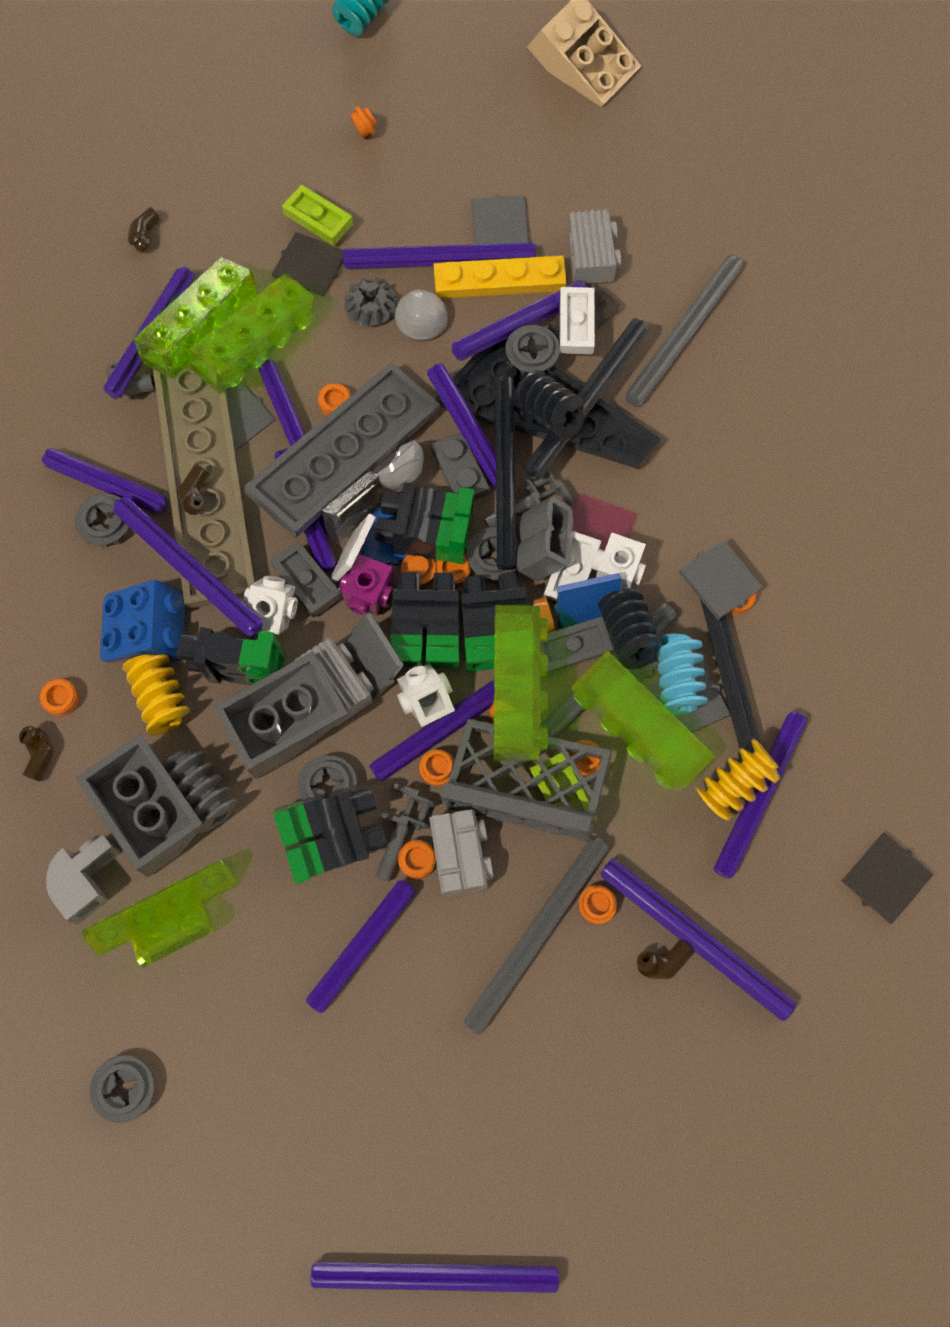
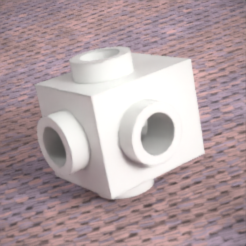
[592,533,646,590]
[243,576,298,635]
[397,663,455,727]

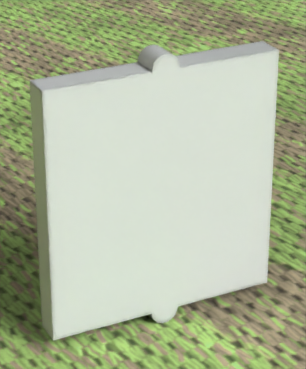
[330,514,376,584]

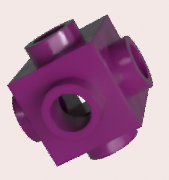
[339,554,394,617]

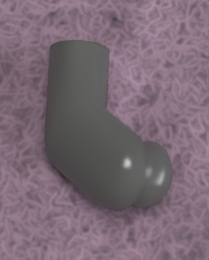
[106,362,156,396]

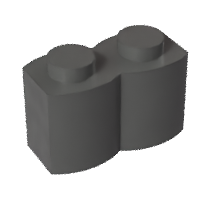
[516,496,573,581]

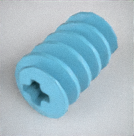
[656,633,708,715]

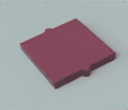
[572,493,636,551]

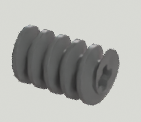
[162,750,238,833]

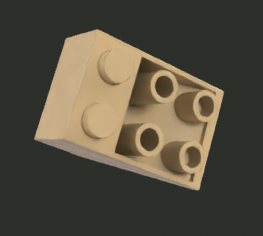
[527,0,641,107]

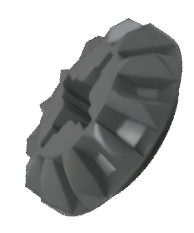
[345,277,397,326]
[506,325,560,375]
[75,494,129,548]
[466,527,520,582]
[298,755,358,800]
[90,1055,156,1123]

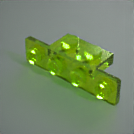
[82,860,238,968]

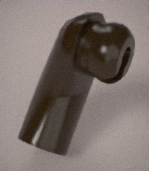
[178,465,209,515]
[19,726,53,782]

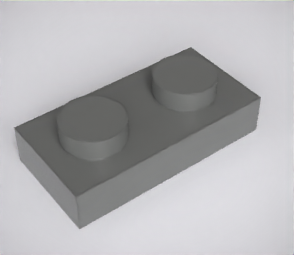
[431,432,490,501]
[270,541,342,618]
[533,616,614,675]

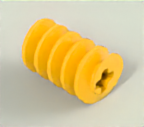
[122,654,190,736]
[695,738,780,821]

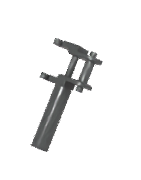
[484,470,573,528]
[376,783,436,882]

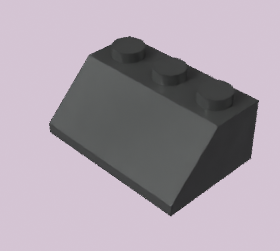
[76,734,204,877]

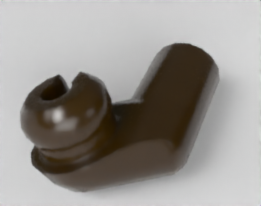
[128,207,161,253]
[636,940,694,979]

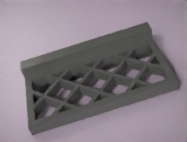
[440,719,612,843]

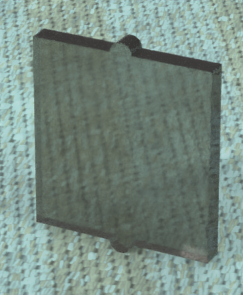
[272,232,343,297]
[841,832,934,924]

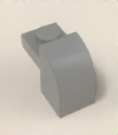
[46,835,122,925]

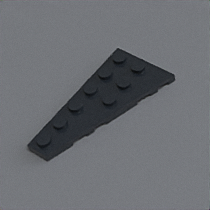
[435,338,661,469]

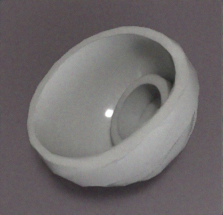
[394,289,448,341]
[372,440,424,490]

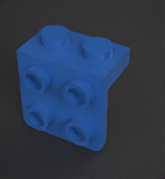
[100,580,185,663]

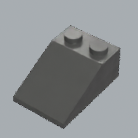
[213,652,349,780]

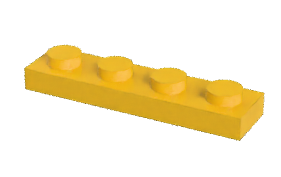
[434,255,566,299]

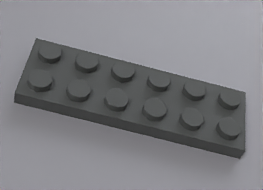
[244,362,440,538]

